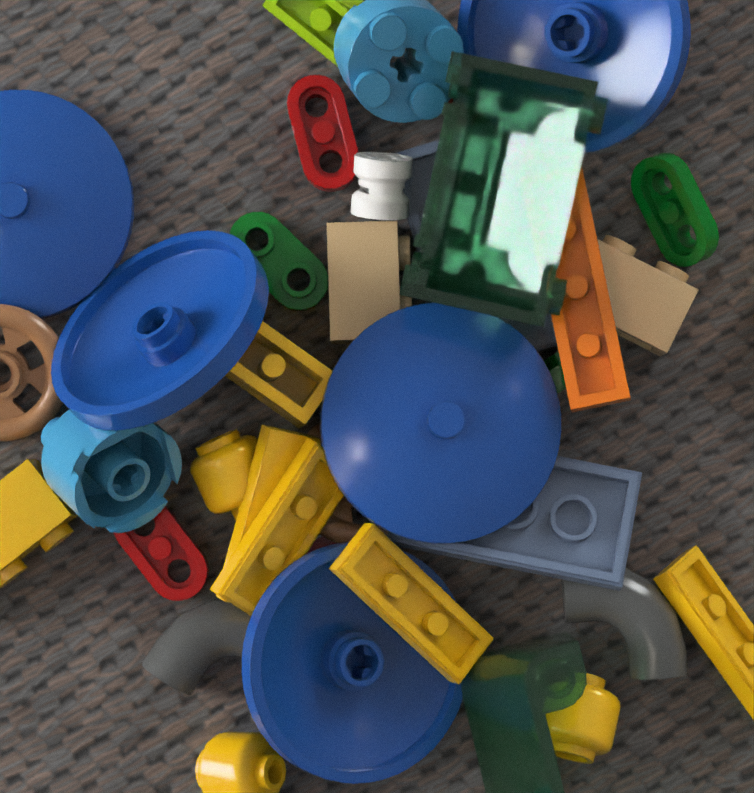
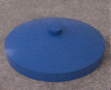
[457,0,691,154]
[0,90,134,319]
[51,230,269,431]
[320,302,561,544]
[242,542,469,784]

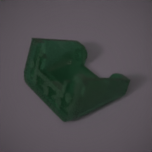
[399,51,609,327]
[461,631,587,793]

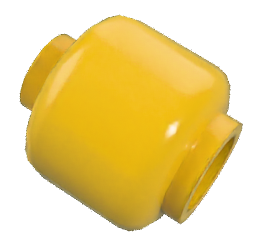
[190,429,258,520]
[538,672,620,764]
[195,731,286,793]

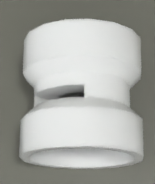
[350,152,413,220]

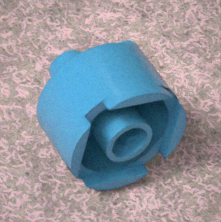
[334,0,465,123]
[41,410,182,533]

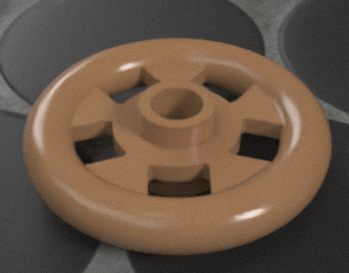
[0,304,63,442]

